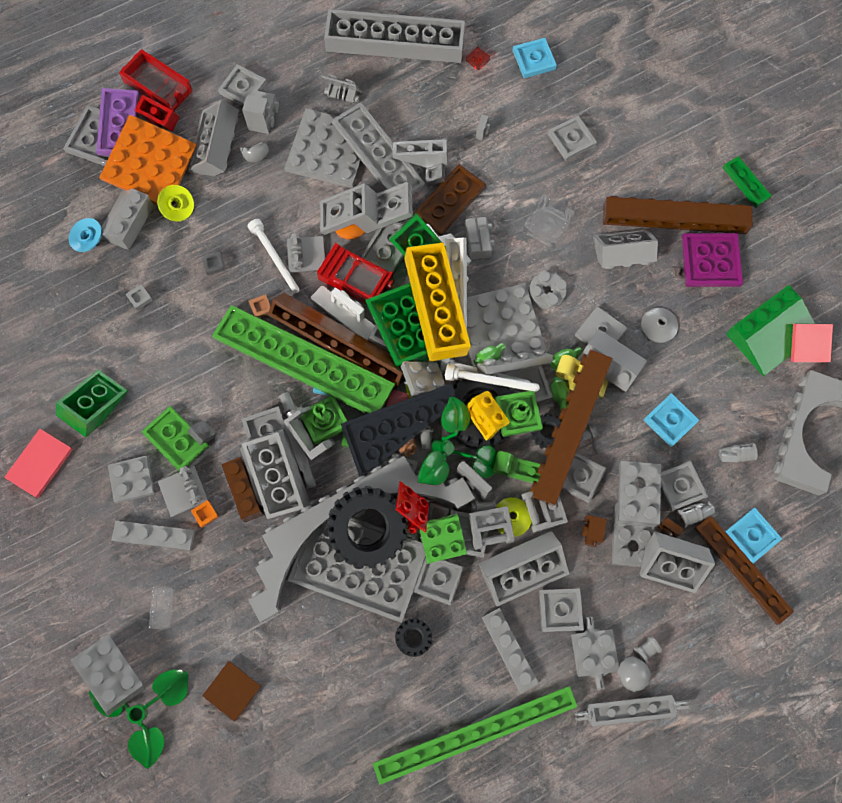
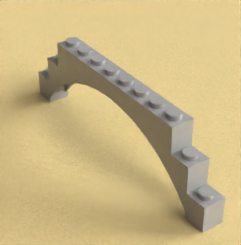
[248,456,475,622]

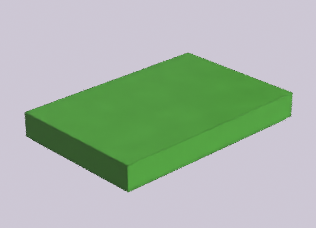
[141,406,210,472]

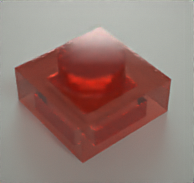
[466,46,490,71]

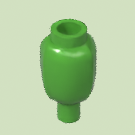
[473,343,506,367]
[550,347,583,371]
[550,377,569,410]

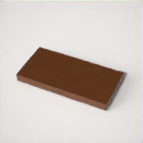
[413,164,486,236]

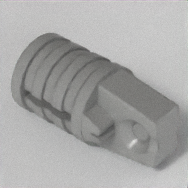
[719,443,758,463]
[676,501,715,527]

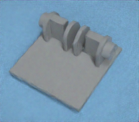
[322,75,362,104]
[287,233,325,273]
[158,466,208,517]

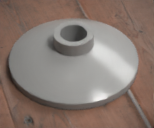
[641,308,678,343]

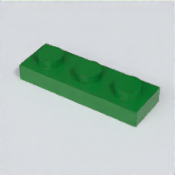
[723,156,772,208]

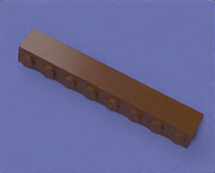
[603,196,753,234]
[268,293,405,388]
[530,349,613,506]

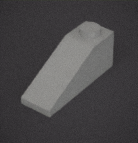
[393,140,448,168]

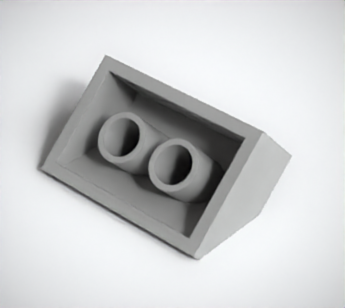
[101,189,154,250]
[593,229,658,269]
[577,329,647,392]
[640,532,715,593]

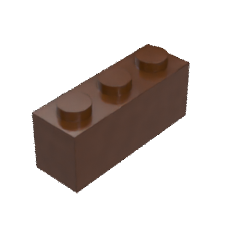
[221,457,263,523]

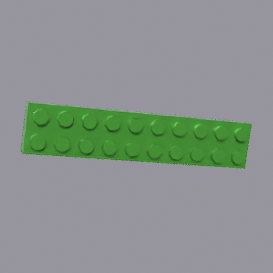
[212,305,395,414]

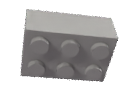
[71,634,145,716]

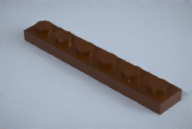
[694,515,794,625]

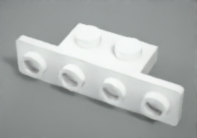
[311,286,375,340]

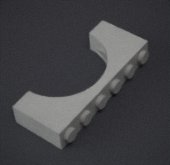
[773,370,842,496]

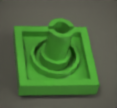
[494,391,543,437]
[301,396,347,445]
[419,514,467,564]

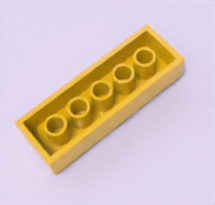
[404,242,471,361]

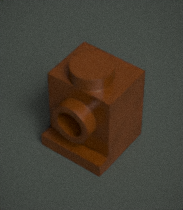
[582,515,607,547]

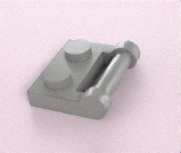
[521,492,568,533]
[468,506,514,550]

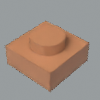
[249,294,270,318]

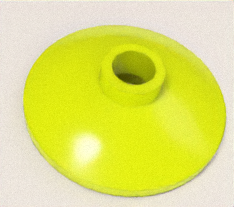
[157,185,194,222]
[496,498,532,537]

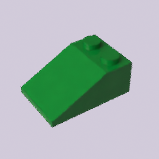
[389,213,446,257]
[56,369,128,437]

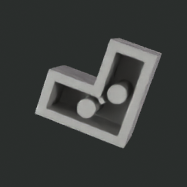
[242,91,279,134]

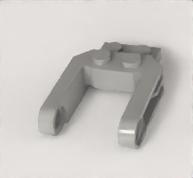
[240,406,316,506]

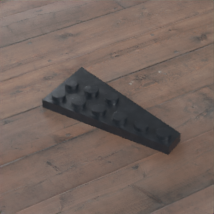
[341,383,458,477]

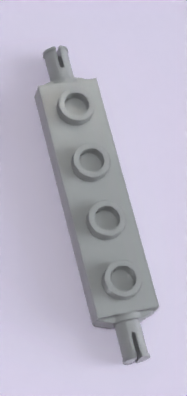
[575,695,689,726]

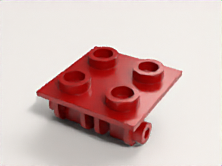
[396,481,429,534]

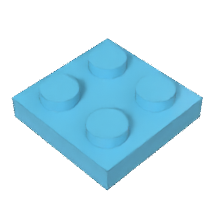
[512,38,557,78]
[643,393,699,447]
[725,508,782,563]

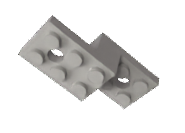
[320,181,413,235]
[612,461,661,567]

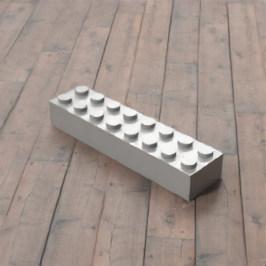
[324,9,465,63]

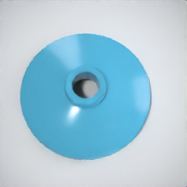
[69,218,102,252]

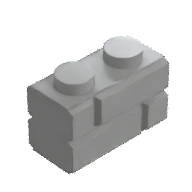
[465,217,495,260]

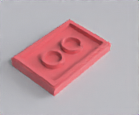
[4,429,73,498]

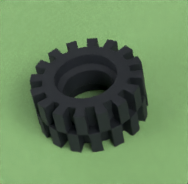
[531,413,561,449]
[395,618,432,657]

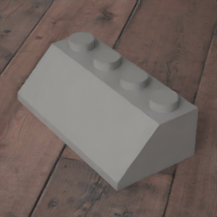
[187,99,239,176]
[242,428,310,519]
[479,531,569,606]

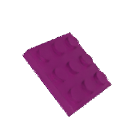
[681,233,743,287]

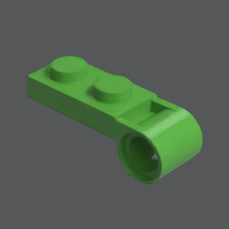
[492,451,540,483]

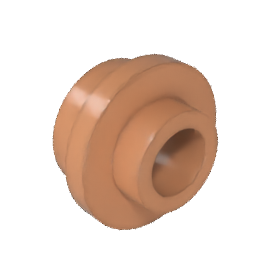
[399,439,417,458]

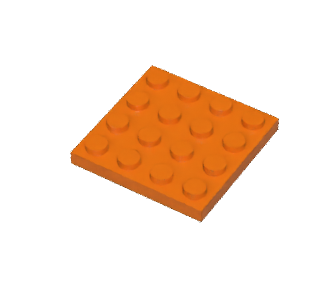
[99,114,197,205]

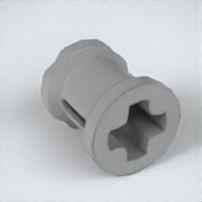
[634,636,662,663]

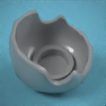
[240,141,269,163]
[618,656,651,692]

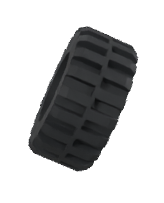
[450,372,515,450]
[327,486,408,569]

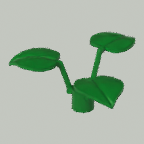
[418,397,497,485]
[89,670,189,769]

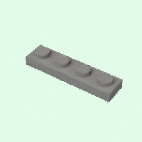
[477,350,553,375]
[111,521,195,551]
[481,608,539,694]

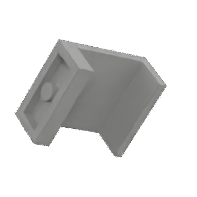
[284,406,336,460]

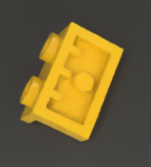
[466,391,510,441]

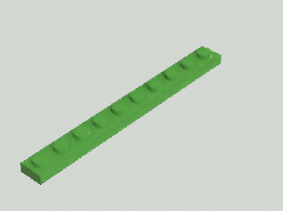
[372,686,578,785]

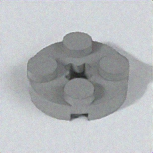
[529,271,566,309]

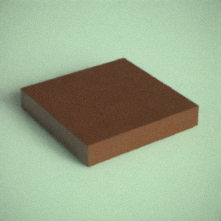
[202,661,262,722]

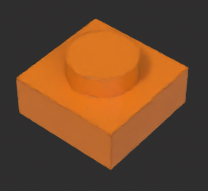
[191,500,219,528]

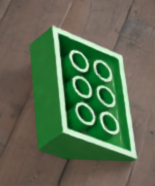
[365,283,429,367]
[726,285,815,377]

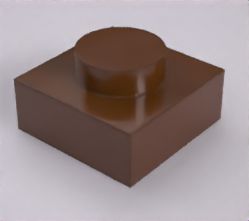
[658,518,684,538]

